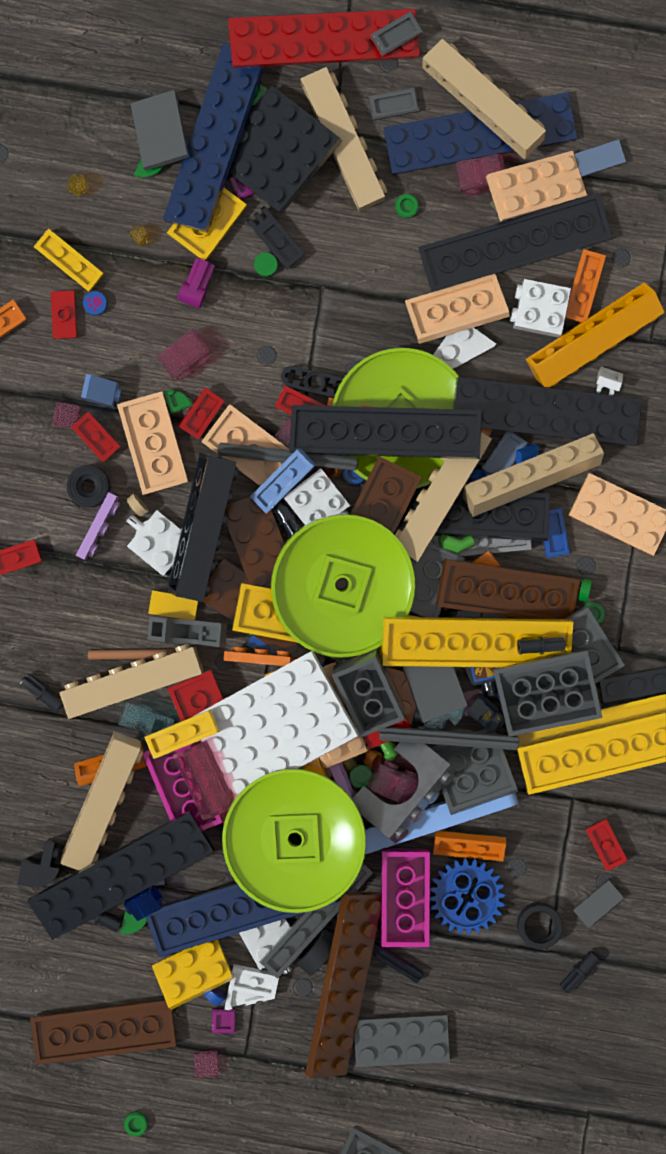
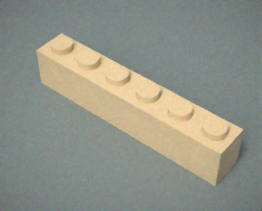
[422,39,546,159]
[301,67,387,212]
[395,433,492,563]
[463,433,604,517]
[59,644,204,719]
[60,731,143,870]

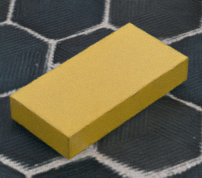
[148,590,198,620]

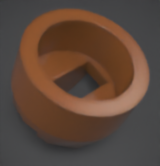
[323,467,344,478]
[362,749,383,770]

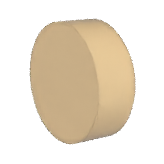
[127,493,149,517]

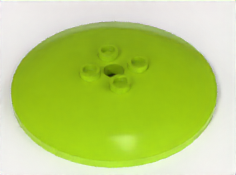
[332,348,459,489]
[271,514,415,657]
[222,769,366,913]

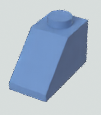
[81,374,122,407]

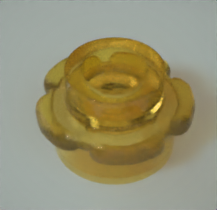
[67,174,88,197]
[128,225,150,247]

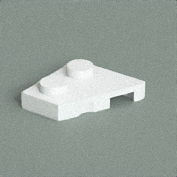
[433,327,496,369]
[225,964,279,1010]

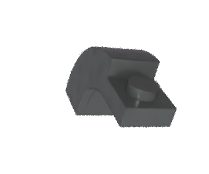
[147,617,227,647]

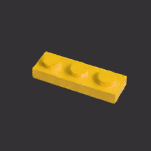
[34,229,104,292]
[145,710,220,759]

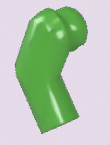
[438,535,475,554]
[379,741,398,761]

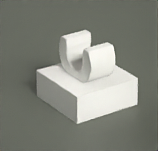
[597,367,623,396]

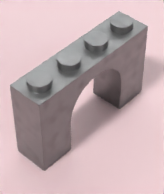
[352,742,456,844]

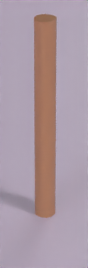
[88,649,176,660]

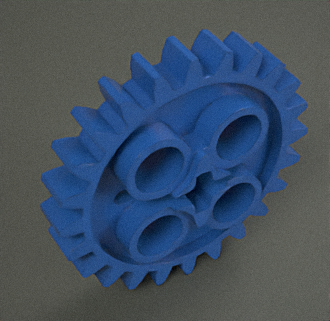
[430,858,505,935]

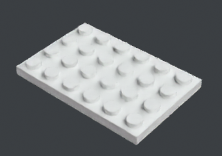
[193,651,359,800]

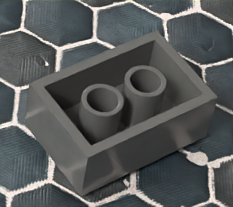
[332,648,406,737]

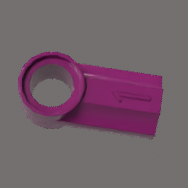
[177,258,215,309]

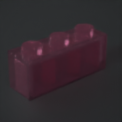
[173,740,234,820]

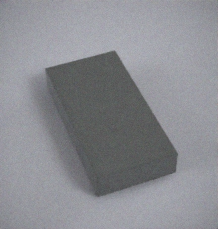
[370,11,423,57]
[369,87,419,121]
[572,879,624,928]

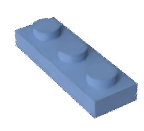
[250,448,316,514]

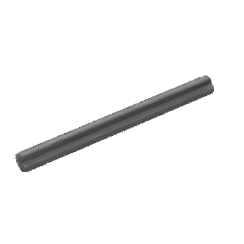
[218,443,358,471]
[379,727,519,750]

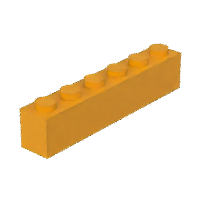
[526,282,665,388]

